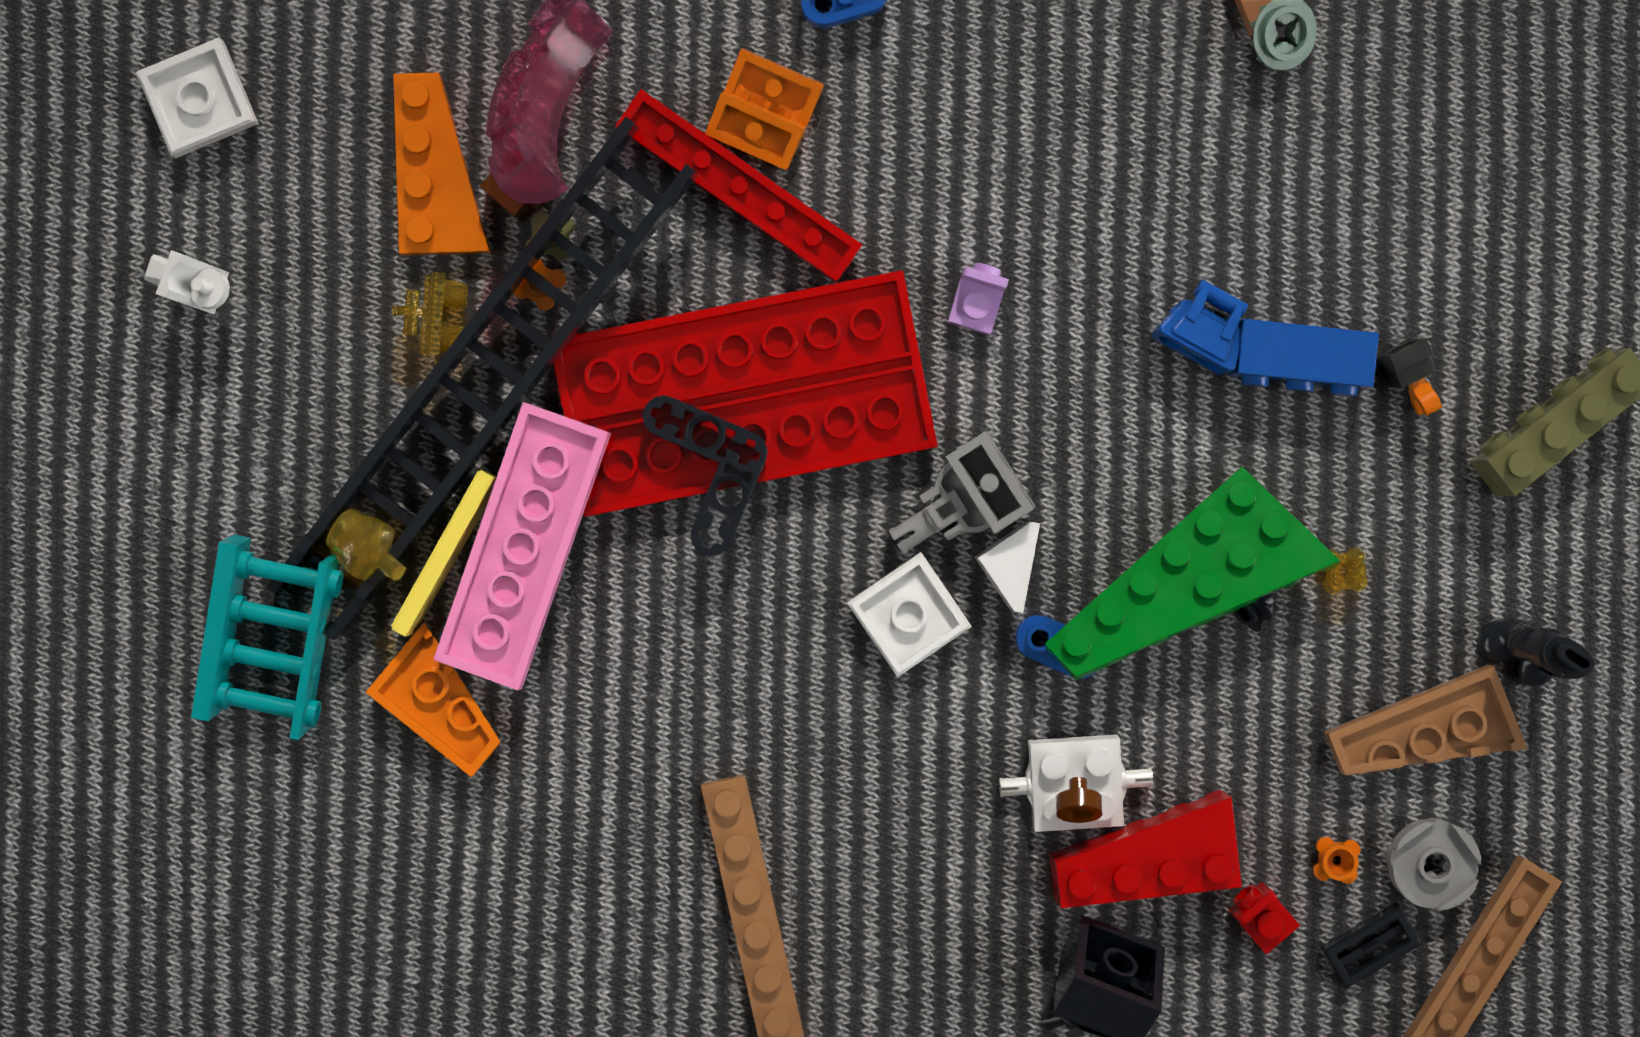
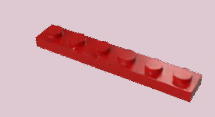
[615,89,863,283]

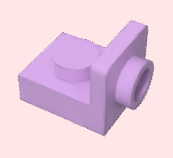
[947,263,1009,335]

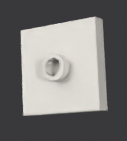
[136,37,259,158]
[847,552,972,677]

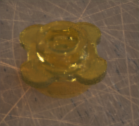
[1323,547,1368,594]

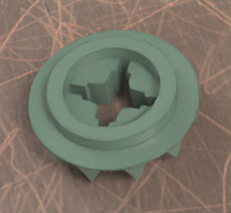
[1249,0,1317,70]

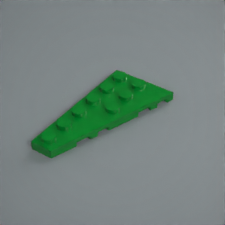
[1045,467,1340,680]

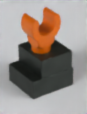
[1376,338,1443,416]

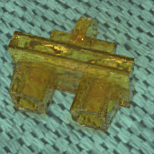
[391,272,468,357]

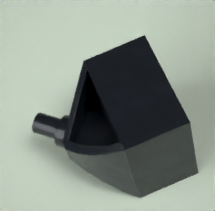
[1041,914,1165,1037]

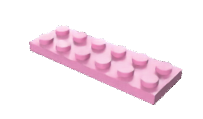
[433,402,611,691]

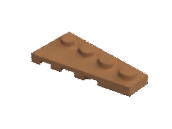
[1324,665,1528,775]

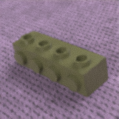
[1469,348,1640,496]

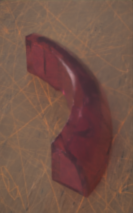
[486,0,614,204]

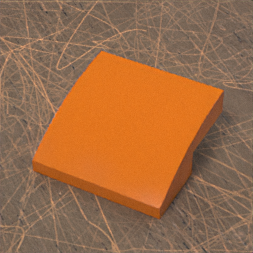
[705,48,825,171]

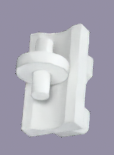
[144,250,230,314]

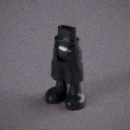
[1477,618,1595,686]

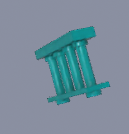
[191,534,344,740]

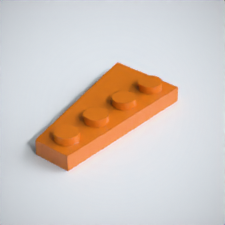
[393,72,491,256]

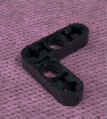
[643,395,768,556]

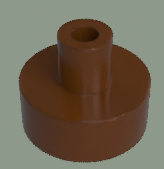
[1056,777,1102,823]

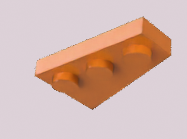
[365,622,501,777]

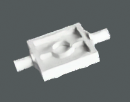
[999,734,1153,832]

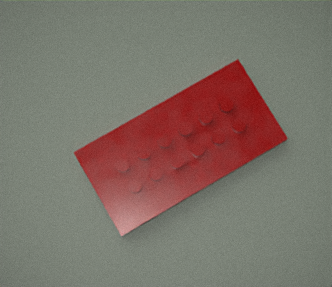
[550,270,938,517]

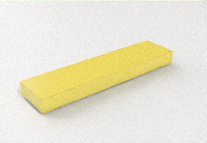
[391,470,497,637]

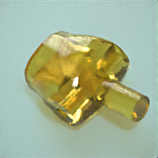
[326,509,406,581]

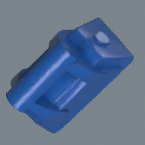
[1152,279,1248,376]

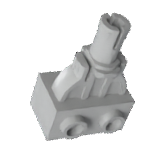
[889,431,1036,554]

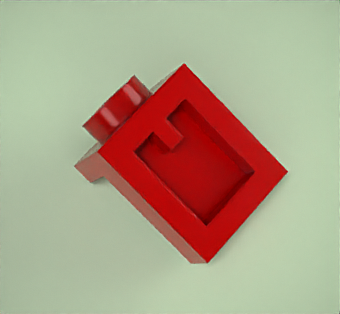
[1228,882,1300,955]

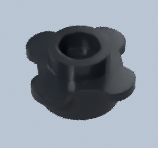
[1233,594,1275,632]

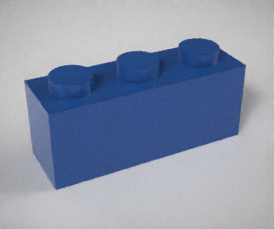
[1229,319,1379,397]

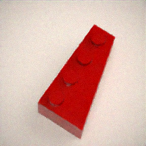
[1049,789,1242,909]

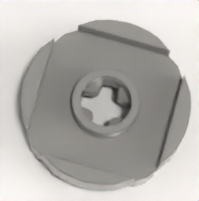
[1385,817,1481,910]

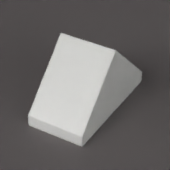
[975,522,1040,613]

